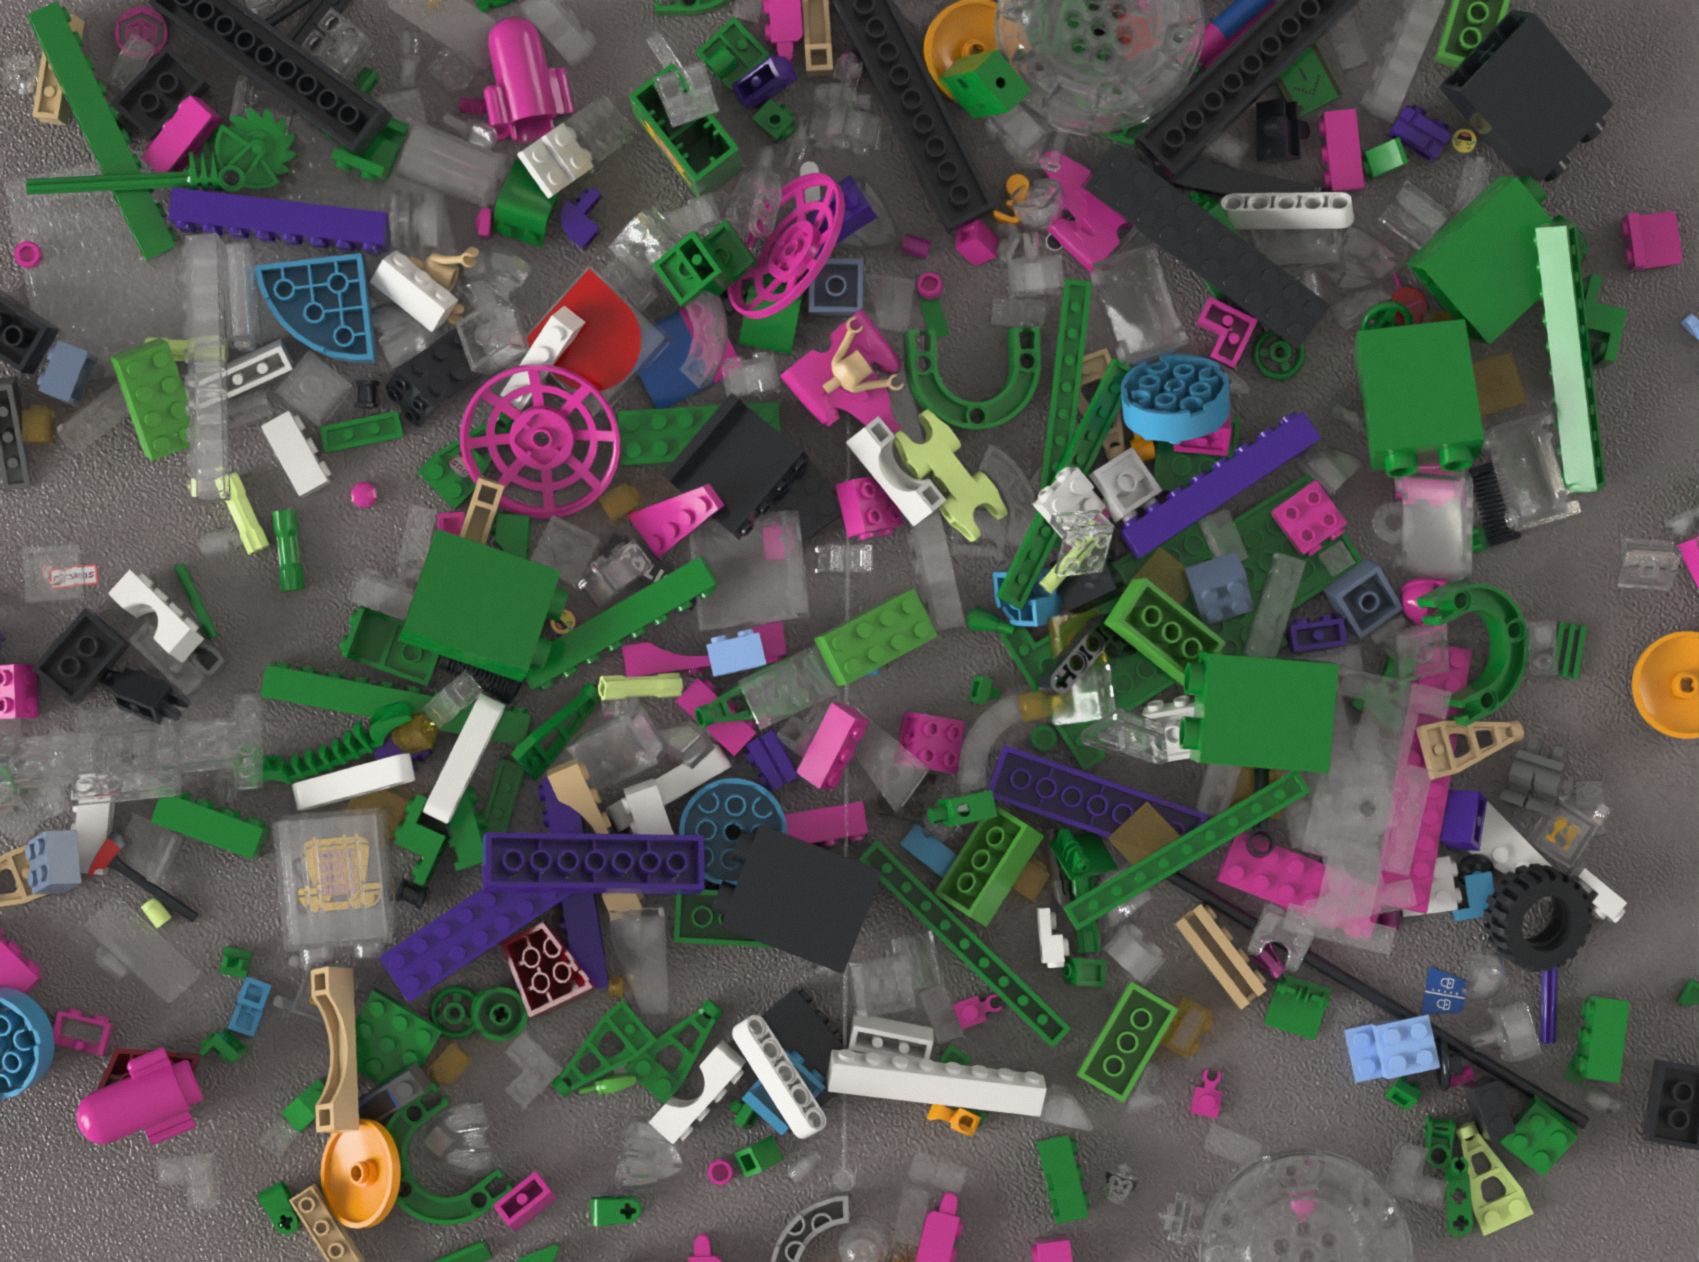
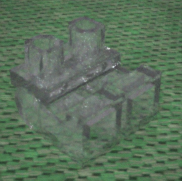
[300,7,375,81]
[653,61,719,128]

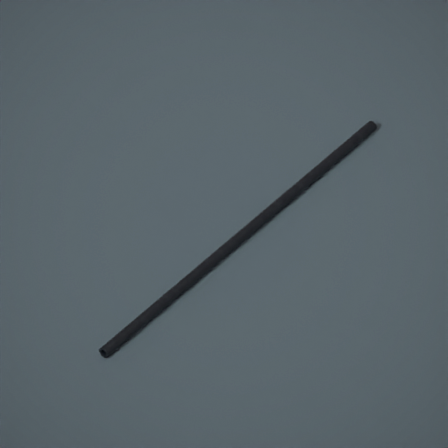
[1148,854,1590,1129]

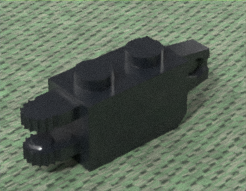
[100,667,191,724]

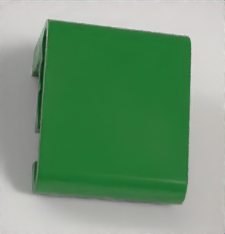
[331,118,410,184]
[492,159,563,248]
[739,273,805,355]

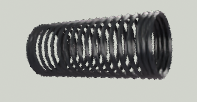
[1466,461,1522,547]
[439,656,524,705]

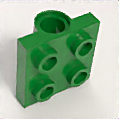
[695,16,770,93]

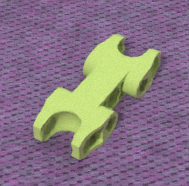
[893,409,1008,542]

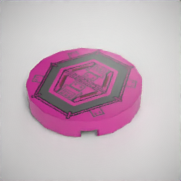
[115,7,169,61]

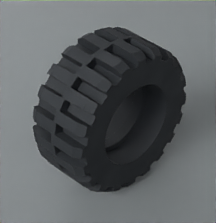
[1483,864,1593,972]

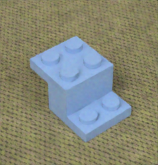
[1344,1014,1440,1083]

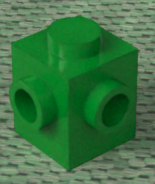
[752,99,795,143]

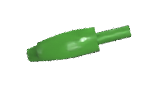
[578,1073,637,1095]

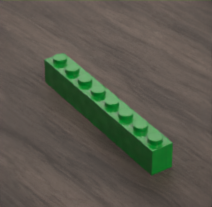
[524,556,720,692]

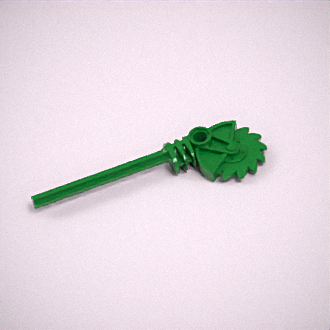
[26,108,296,195]

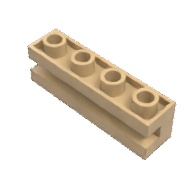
[32,14,84,126]
[1174,903,1266,1010]
[289,1183,366,1262]

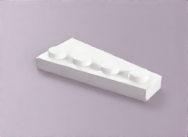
[1465,801,1552,902]

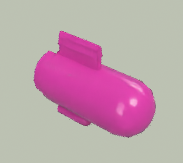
[484,16,575,143]
[76,1046,205,1145]

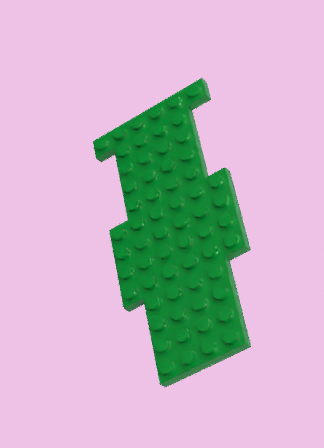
[998,474,1363,771]

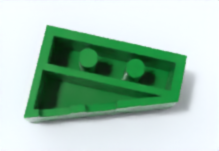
[443,784,488,871]
[1036,1133,1090,1225]

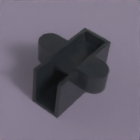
[1256,98,1310,164]

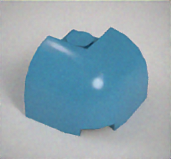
[993,568,1063,627]

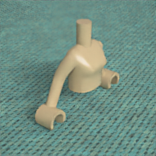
[409,247,479,324]
[822,317,904,394]

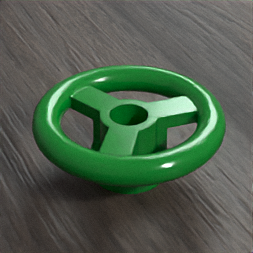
[1360,301,1413,331]
[1252,330,1306,380]
[429,985,477,1039]

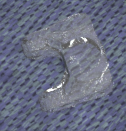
[1247,902,1314,973]

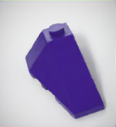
[806,175,877,258]

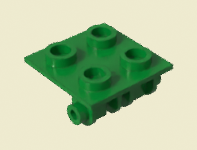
[1048,827,1119,880]
[1264,974,1331,1040]

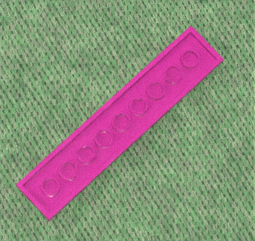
[1373,640,1472,914]

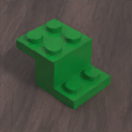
[652,220,758,307]
[1582,274,1627,368]
[394,794,450,886]

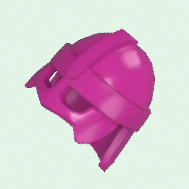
[1400,577,1448,632]

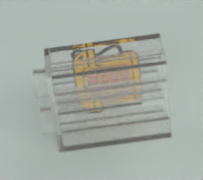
[272,806,399,962]

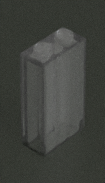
[395,121,508,209]
[221,243,262,352]

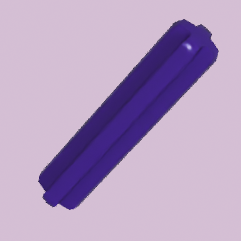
[1540,966,1558,1044]

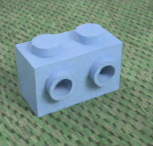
[706,629,767,677]

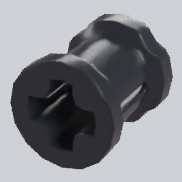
[354,380,379,409]
[395,879,429,910]

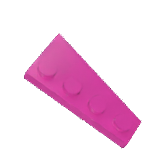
[627,483,725,559]

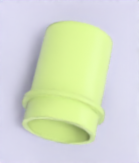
[141,897,172,929]

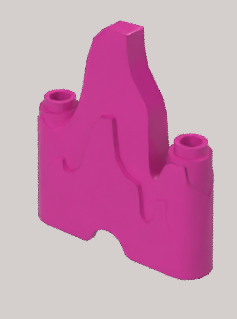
[1037,152,1135,274]
[779,308,902,434]

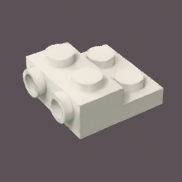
[517,123,594,199]
[1089,447,1163,523]
[1033,467,1106,544]
[1142,695,1195,764]
[1401,856,1462,917]
[1568,867,1627,923]
[1037,907,1069,968]

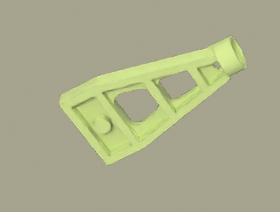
[1455,1121,1534,1236]

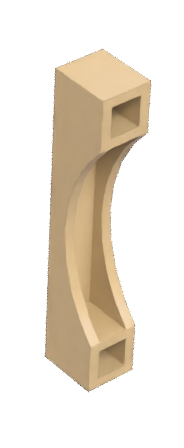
[460,475,505,545]
[547,758,645,921]
[311,967,359,1133]

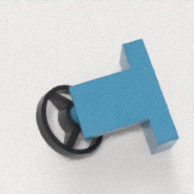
[1453,854,1495,921]

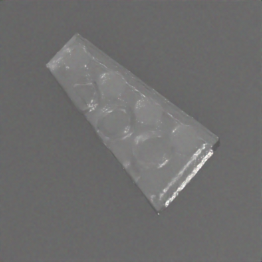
[848,703,930,812]

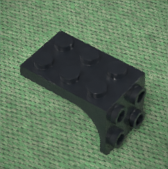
[386,323,495,427]

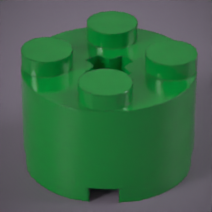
[470,984,528,1042]

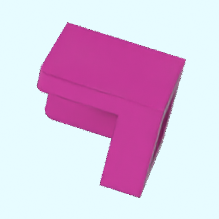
[956,219,998,266]

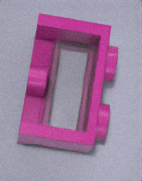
[53,1008,114,1057]

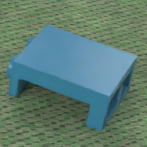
[742,1049,826,1136]

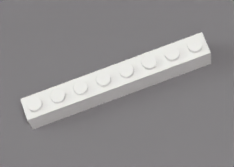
[826,1049,1047,1117]

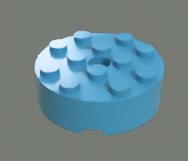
[1121,354,1231,444]
[679,778,787,885]
[0,987,55,1099]

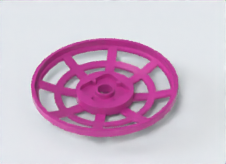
[728,173,845,319]
[460,364,621,519]

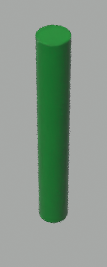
[174,563,218,640]

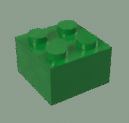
[1500,1095,1578,1177]

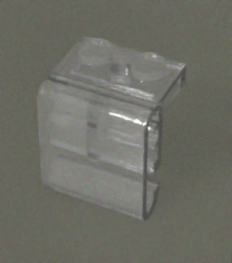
[1081,708,1168,765]

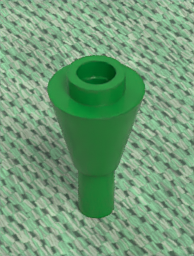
[966,605,1017,635]

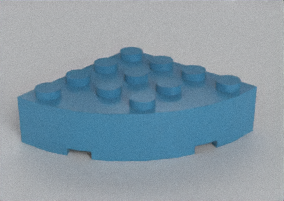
[255,253,377,363]

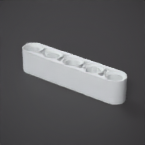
[1221,192,1354,229]
[423,693,506,824]
[605,743,732,832]
[292,753,416,811]
[732,1015,826,1139]

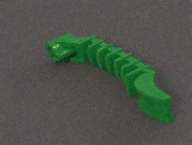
[233,701,412,787]

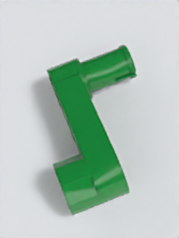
[1443,1156,1473,1239]

